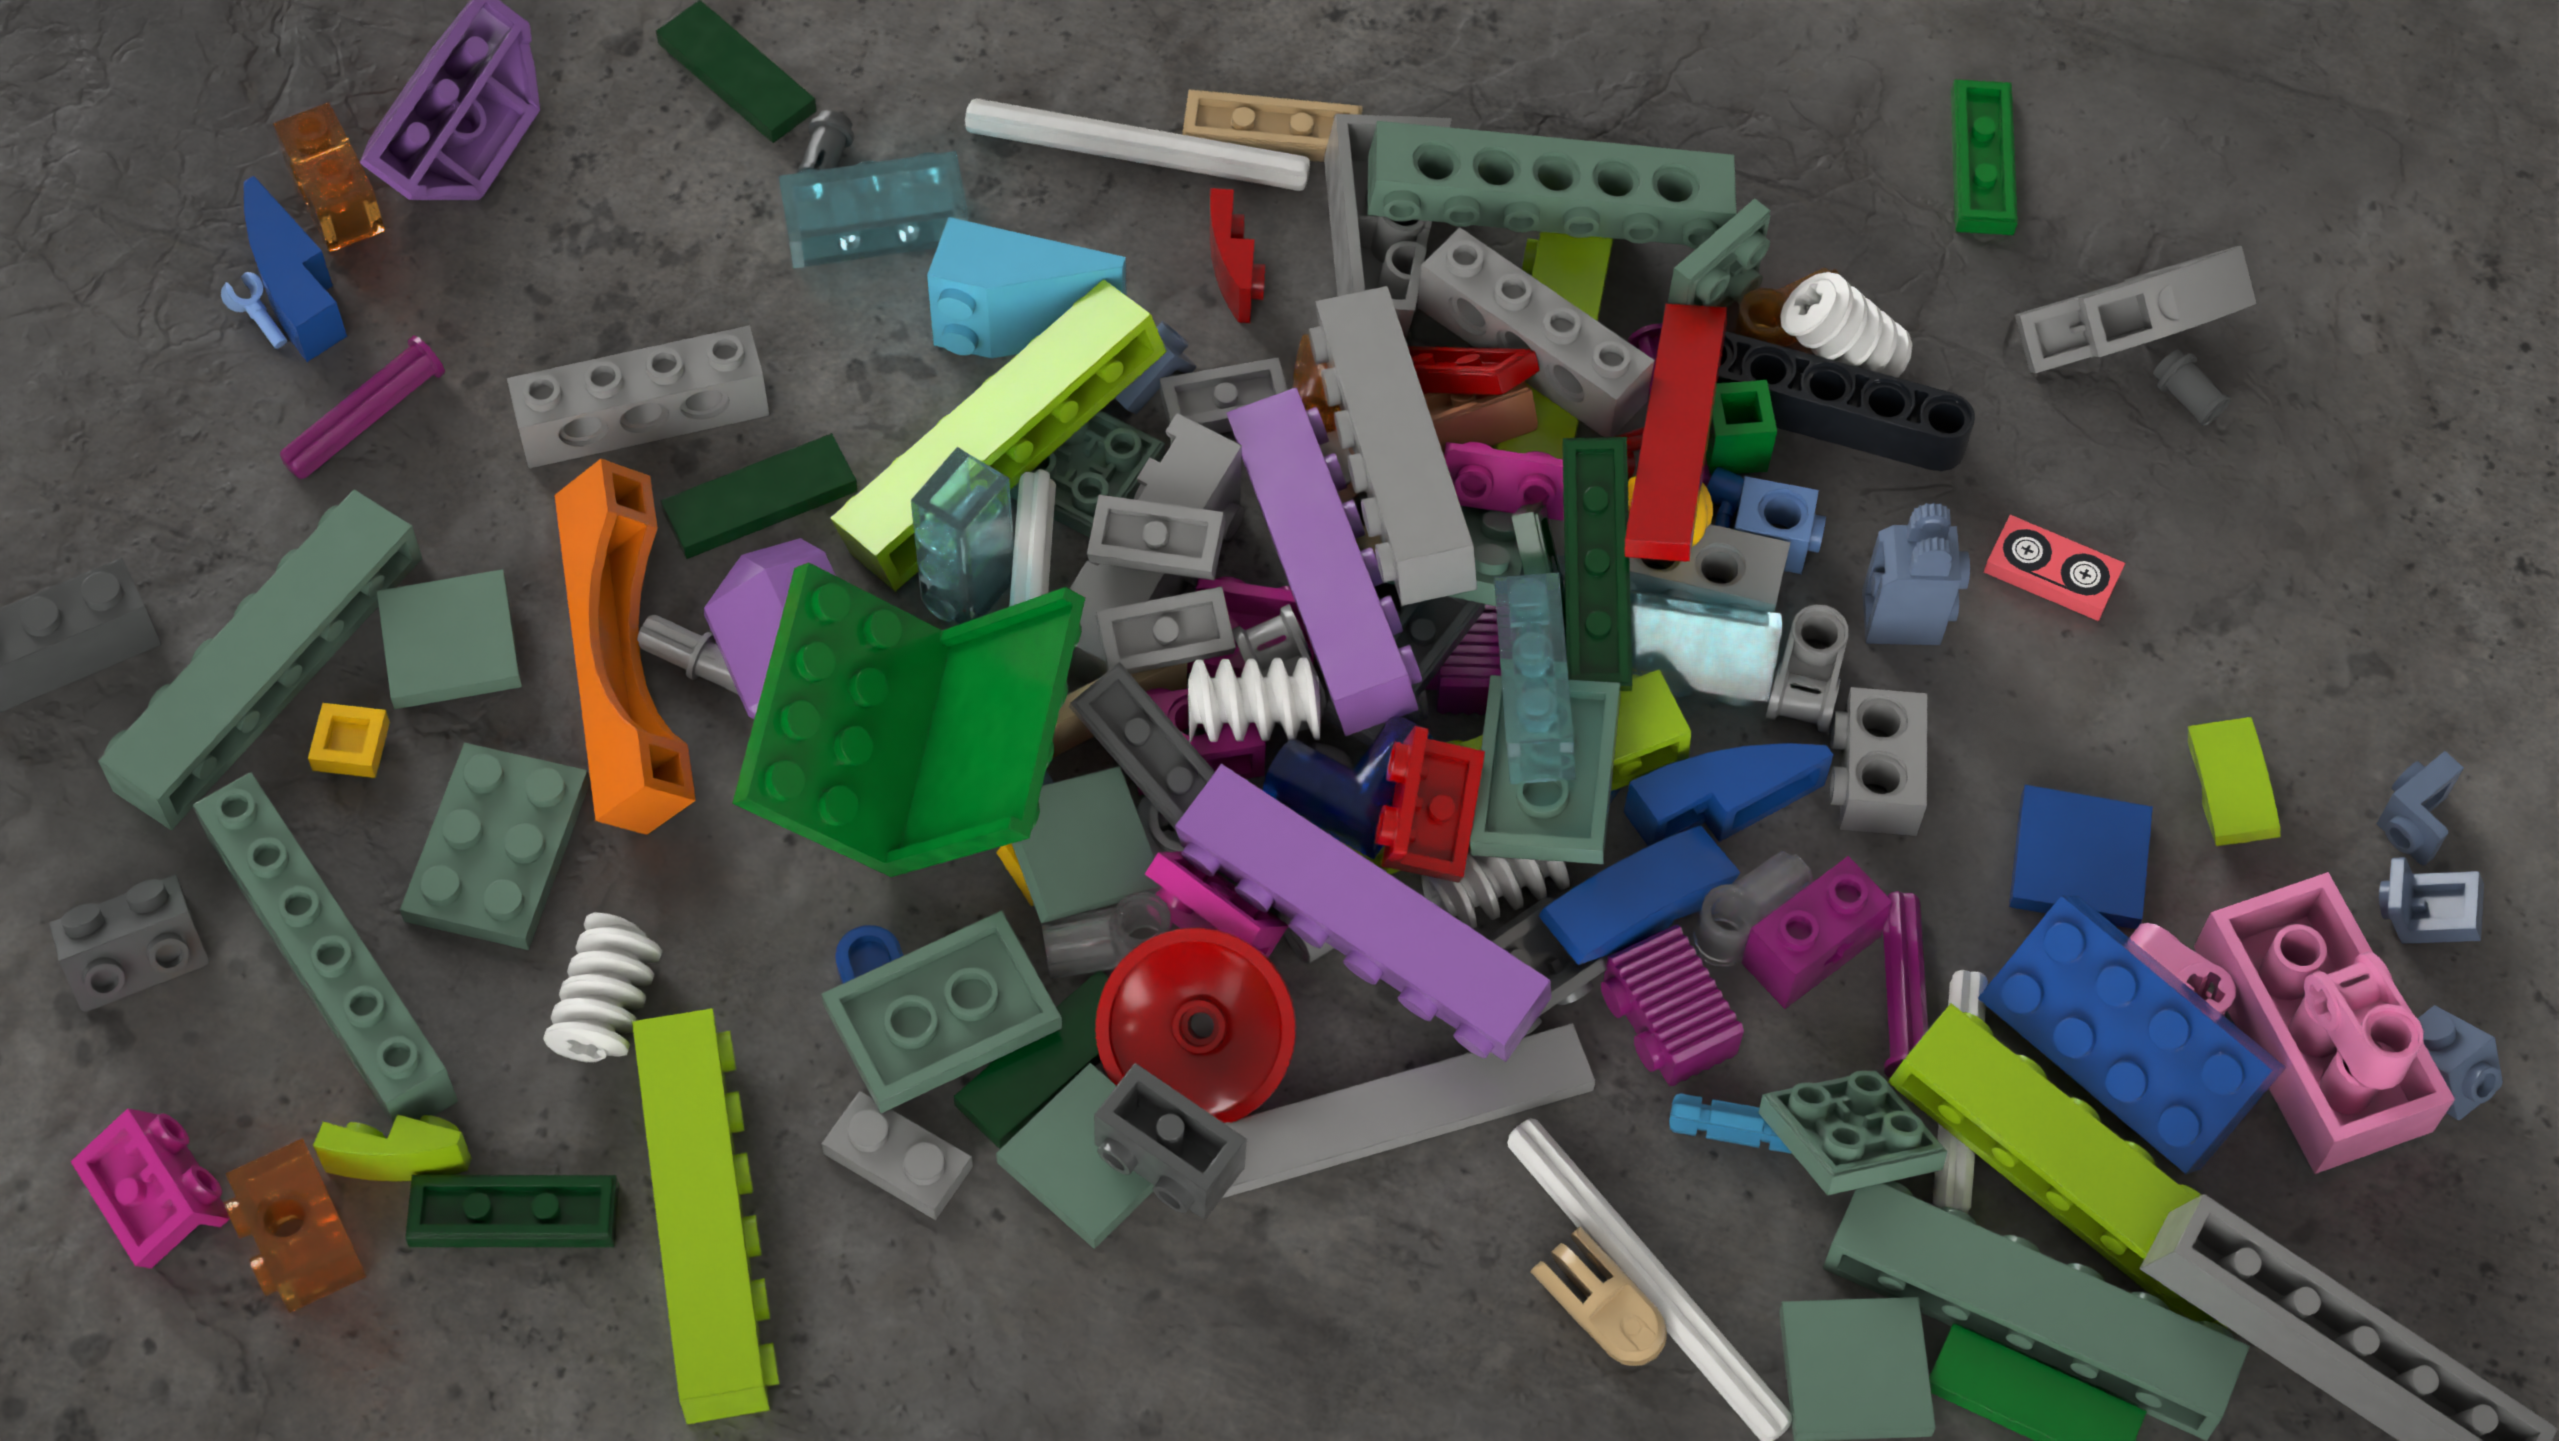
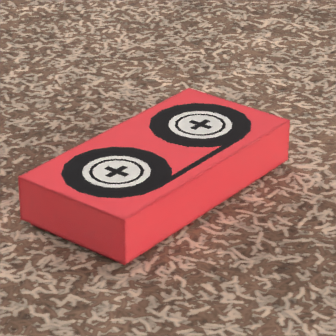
[1983,515,2125,621]

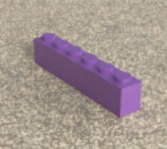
[1226,387,1423,736]
[1175,764,1551,1062]

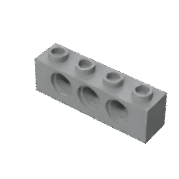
[1417,227,1654,437]
[507,325,770,469]
[1525,519,1790,637]

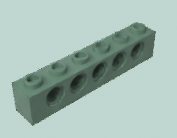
[1367,121,1736,249]
[192,772,458,1126]

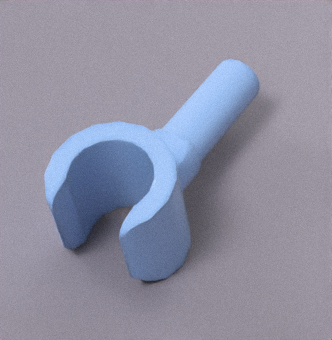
[221,272,287,349]

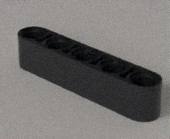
[1717,331,1975,471]

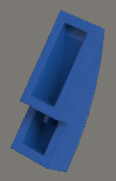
[244,176,347,362]
[1624,743,1834,846]
[1538,825,1741,965]

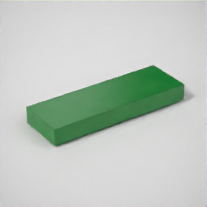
[1951,79,2018,235]
[1929,1323,2147,1441]

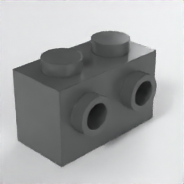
[1094,1063,1247,1220]

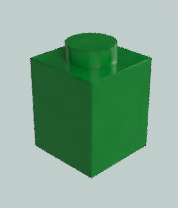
[1706,380,1777,476]

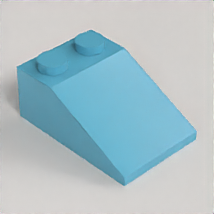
[927,217,1126,359]

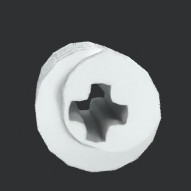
[1780,272,1912,378]
[1188,658,1320,742]
[1421,843,1570,929]
[543,912,662,1063]

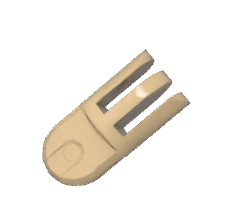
[1531,1227,1667,1366]

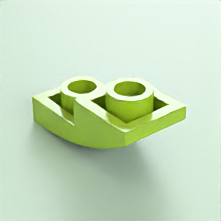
[2188,717,2281,846]
[313,1115,472,1182]

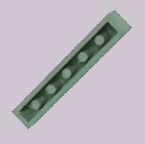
[98,489,423,831]
[1822,1181,2250,1441]

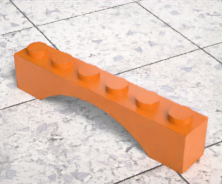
[554,459,696,835]

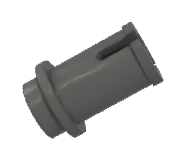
[796,110,855,190]
[2153,349,2231,426]

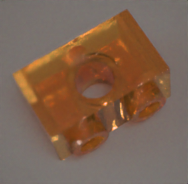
[273,102,385,252]
[223,1138,367,1313]

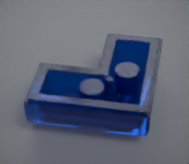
[1263,717,1436,859]

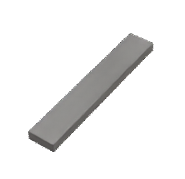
[1222,1023,1595,1198]

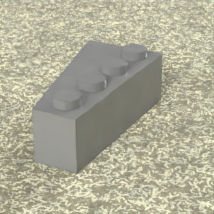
[1324,114,1452,340]
[1068,413,1245,684]

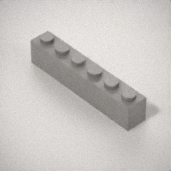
[1308,286,1477,606]
[2140,1194,2558,1441]

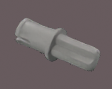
[637,615,739,695]

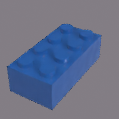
[1978,895,2286,1174]

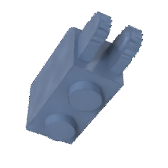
[1862,503,1970,645]

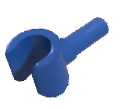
[1707,467,1744,528]

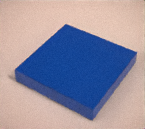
[2009,785,2153,929]

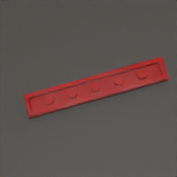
[1625,304,1727,562]

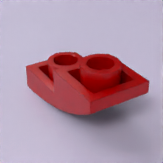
[1210,188,1265,323]

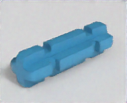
[1669,1093,1792,1154]

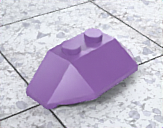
[360,0,540,200]
[704,538,836,719]

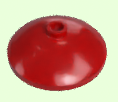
[1096,927,1297,1123]

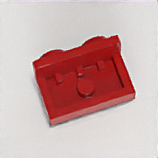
[1375,726,1485,883]

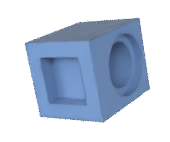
[1734,476,1826,574]

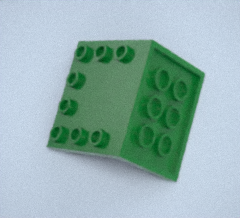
[732,562,1086,877]

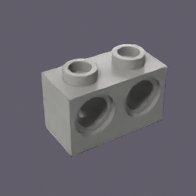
[1829,687,1927,836]

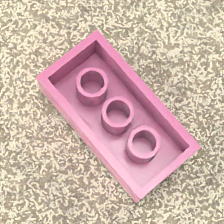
[2194,872,2455,1174]

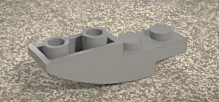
[2015,246,2257,373]

